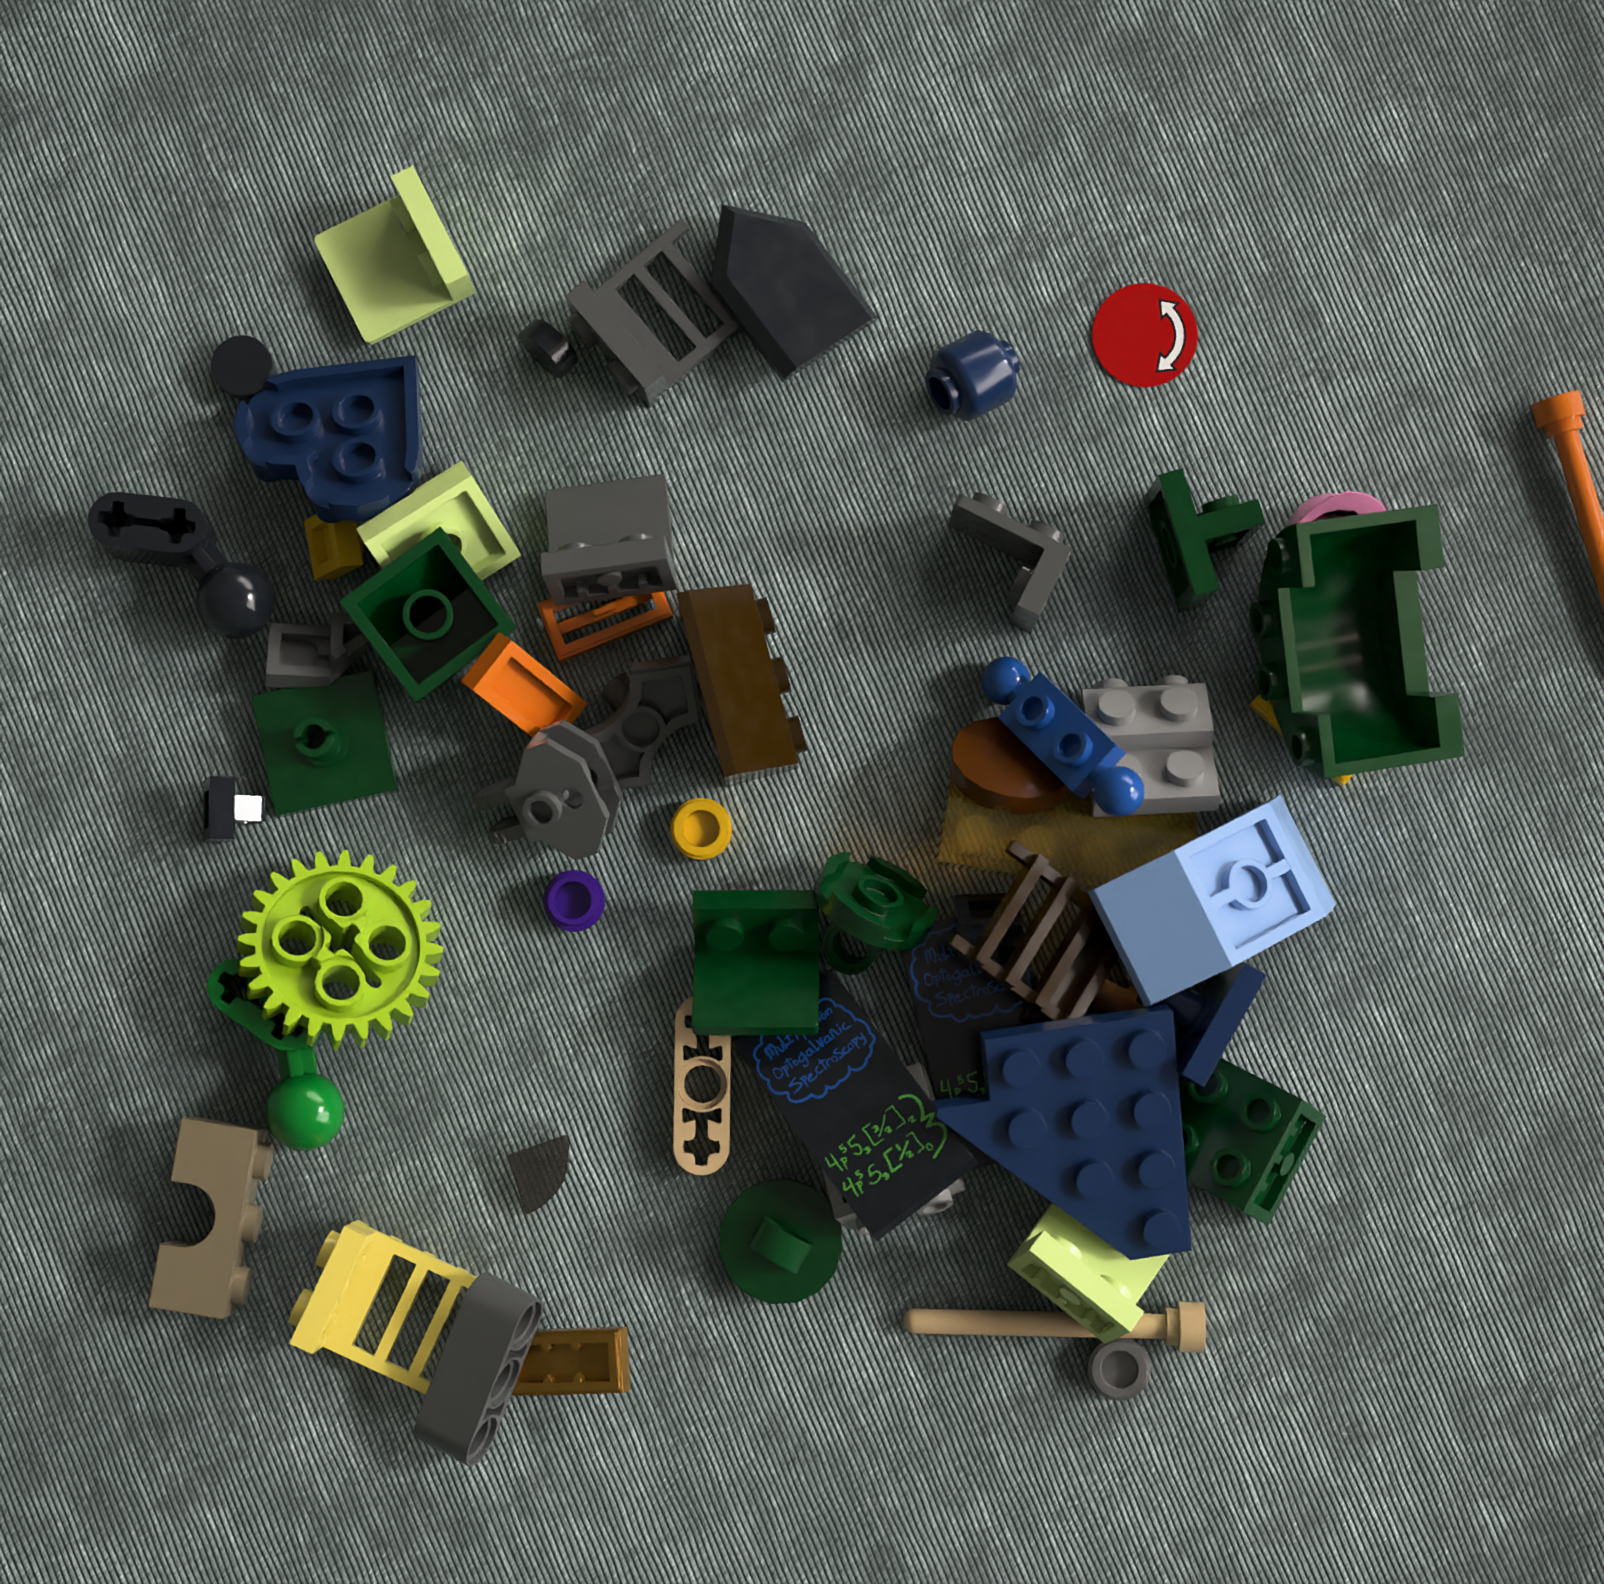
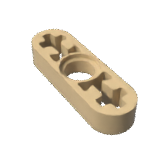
[673,996,731,1175]

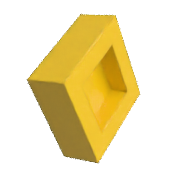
[304,514,364,580]

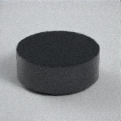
[518,319,578,379]
[211,335,276,400]

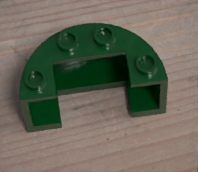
[1249,504,1465,779]

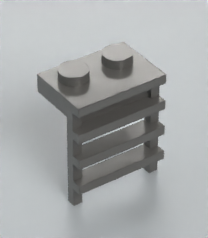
[565,218,742,407]

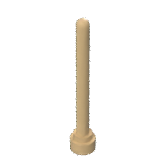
[903,1301,1206,1353]

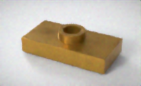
[511,1326,631,1396]

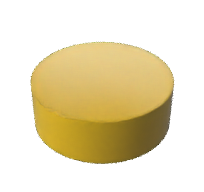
[670,798,732,861]

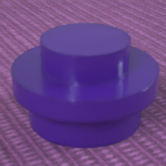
[543,870,605,932]

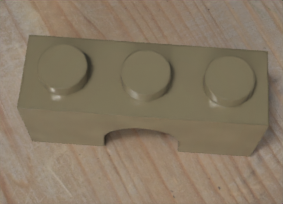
[148,1116,274,1319]

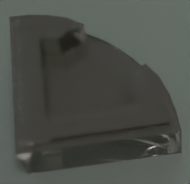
[506,1134,570,1215]

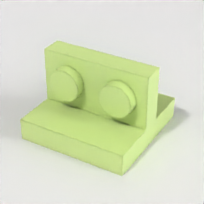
[356,461,522,581]

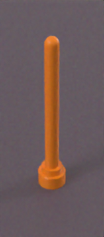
[1531,390,1604,609]

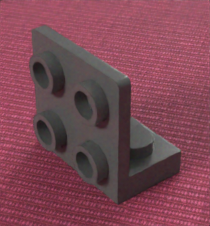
[540,474,677,606]
[949,492,1073,633]

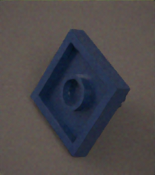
[1136,962,1267,1087]

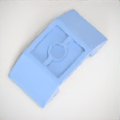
[1088,794,1336,1007]

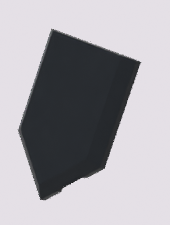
[709,204,878,382]

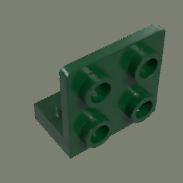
[692,890,819,1035]
[1179,1058,1326,1226]

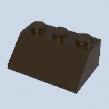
[676,584,807,787]

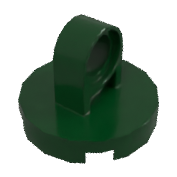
[813,852,938,975]
[719,1178,843,1304]

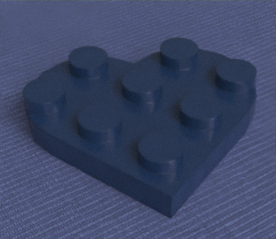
[233,355,423,523]

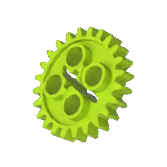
[236,850,443,1050]

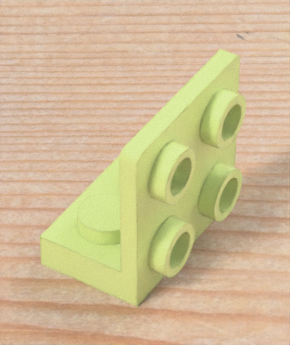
[314,165,476,345]
[1007,1202,1170,1344]

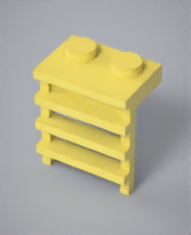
[288,1220,477,1395]

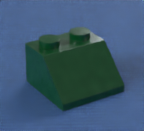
[339,526,516,703]

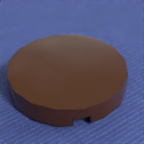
[949,717,1068,815]

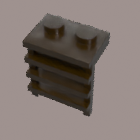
[946,840,1119,1025]

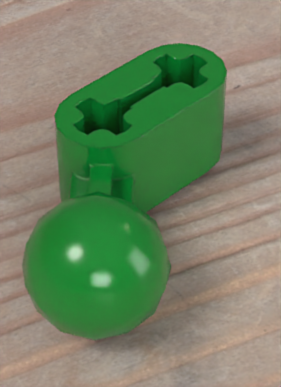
[207,959,345,1151]

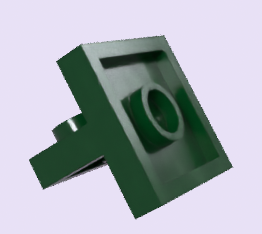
[1143,468,1265,613]

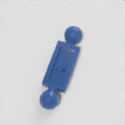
[981,656,1145,817]

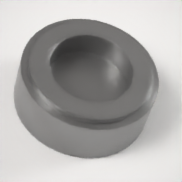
[1086,1338,1151,1401]

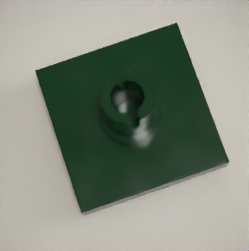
[251,670,400,818]

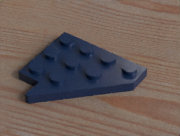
[932,1004,1192,1260]

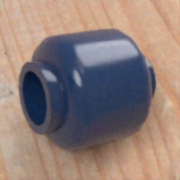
[925,330,1020,421]

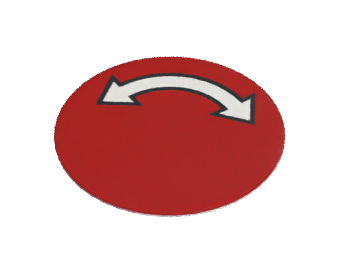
[1092,283,1198,387]

